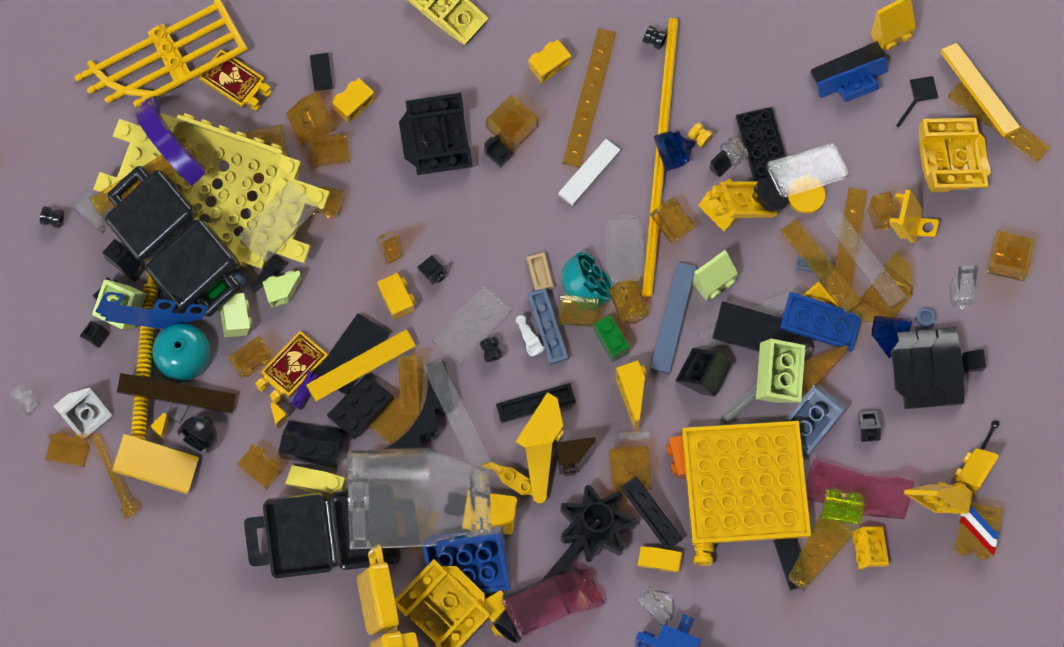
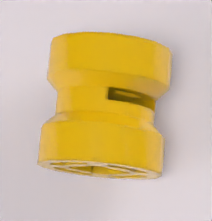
[687,122,714,148]
[693,543,714,566]

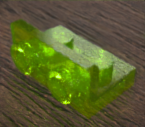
[821,489,865,525]

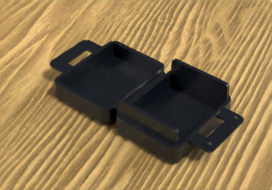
[105,166,241,317]
[244,484,419,578]

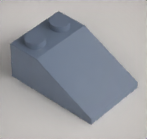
[785,384,848,455]

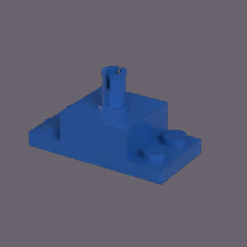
[634,614,701,647]

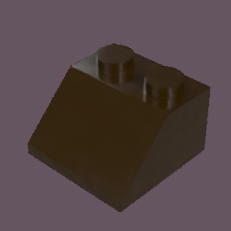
[556,437,596,476]

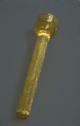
[92,433,138,518]

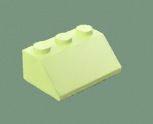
[756,339,805,403]

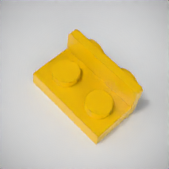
[853,527,889,570]

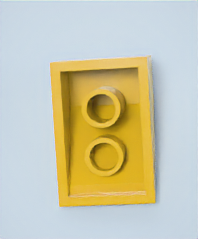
[870,0,916,51]
[615,360,647,431]
[904,482,973,514]

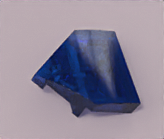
[653,130,695,172]
[871,316,912,358]

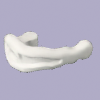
[516,315,545,356]

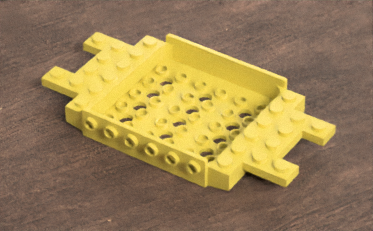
[93,113,331,270]

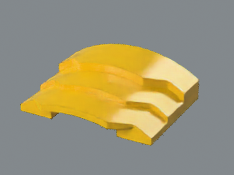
[919,118,991,192]
[395,559,491,647]

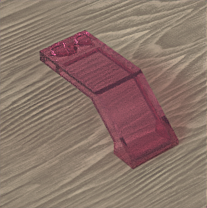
[806,459,914,520]
[502,569,605,637]

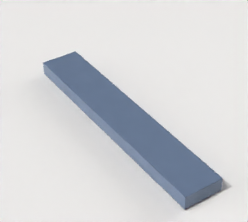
[650,262,696,374]

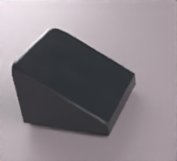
[710,150,731,177]
[80,321,110,348]
[962,349,986,372]

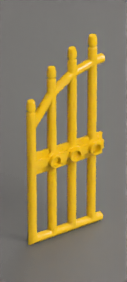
[74,0,249,108]

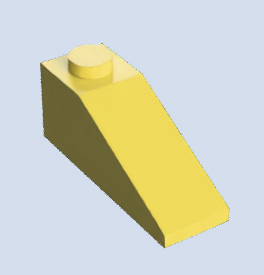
[285,465,347,498]

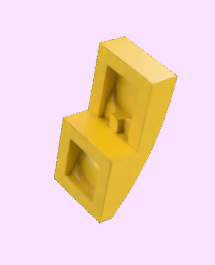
[638,546,683,573]

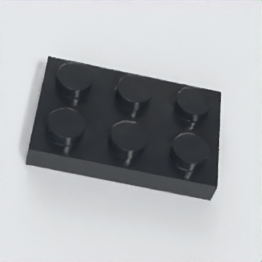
[327,374,395,440]

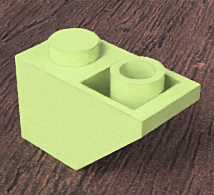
[263,270,302,308]

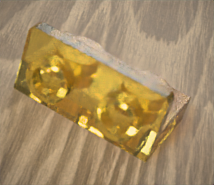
[309,134,350,167]
[45,432,90,468]
[237,444,282,490]

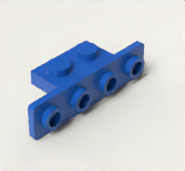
[817,57,888,102]

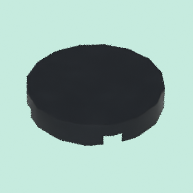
[754,177,789,212]

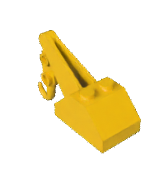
[479,392,564,503]

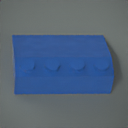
[422,526,511,593]

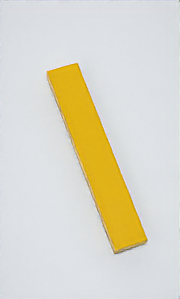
[940,43,1020,137]
[306,329,416,402]

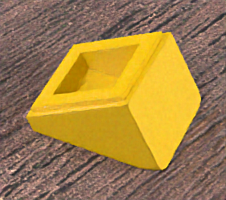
[270,402,288,429]
[151,413,170,440]

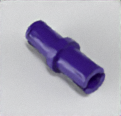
[290,371,319,410]

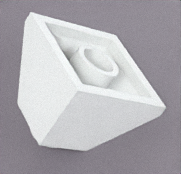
[53,388,112,441]

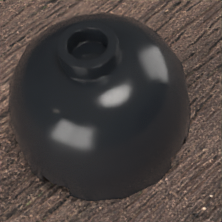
[177,416,217,453]

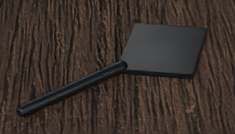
[896,76,938,127]

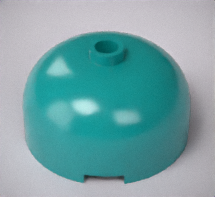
[561,251,614,309]
[152,323,212,382]

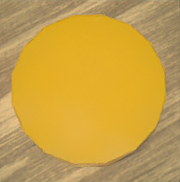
[788,177,826,214]

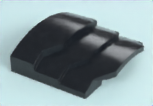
[399,93,473,175]
[891,327,964,409]

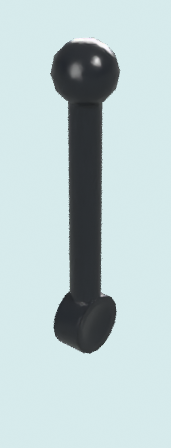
[979,420,999,450]

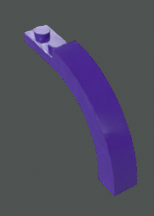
[135,96,205,186]

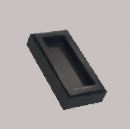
[310,53,333,91]

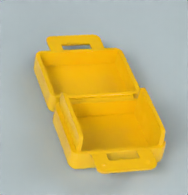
[357,543,418,647]

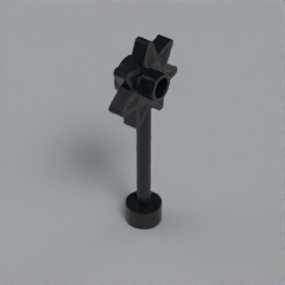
[493,485,637,644]

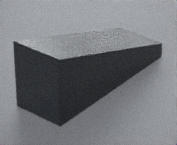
[251,258,284,292]

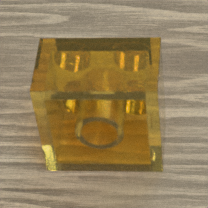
[486,94,539,152]
[986,231,1035,282]
[608,446,652,493]

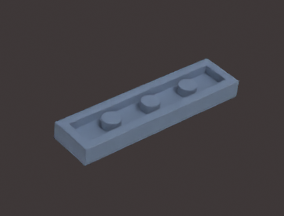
[527,288,568,365]

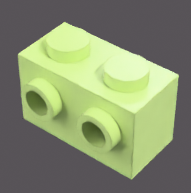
[220,293,252,338]

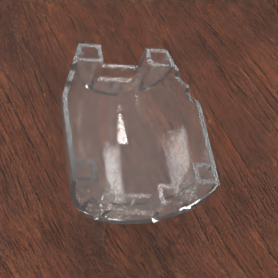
[348,448,491,549]

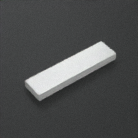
[558,139,620,206]

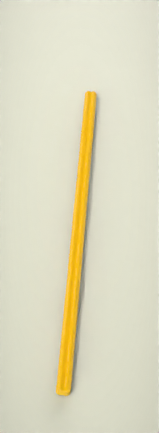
[642,18,679,297]

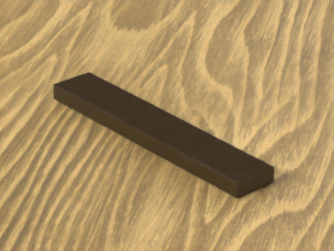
[117,373,236,414]

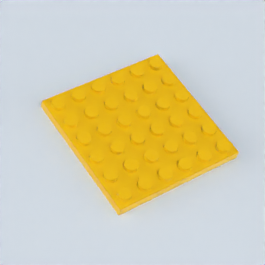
[682,421,811,545]

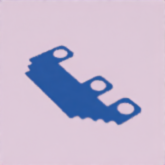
[95,292,208,329]

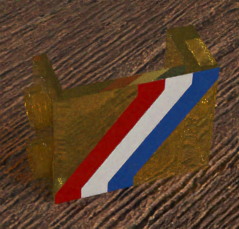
[952,502,1003,560]

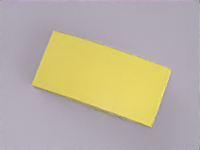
[407,0,488,45]

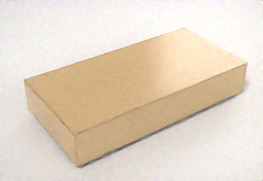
[526,252,554,291]

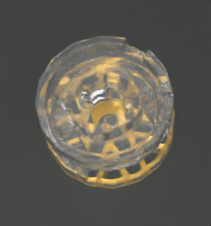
[720,136,749,166]

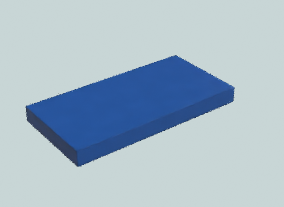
[779,292,862,352]

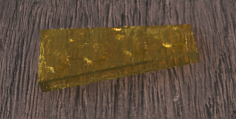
[788,510,853,591]

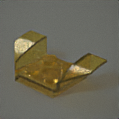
[850,253,913,325]

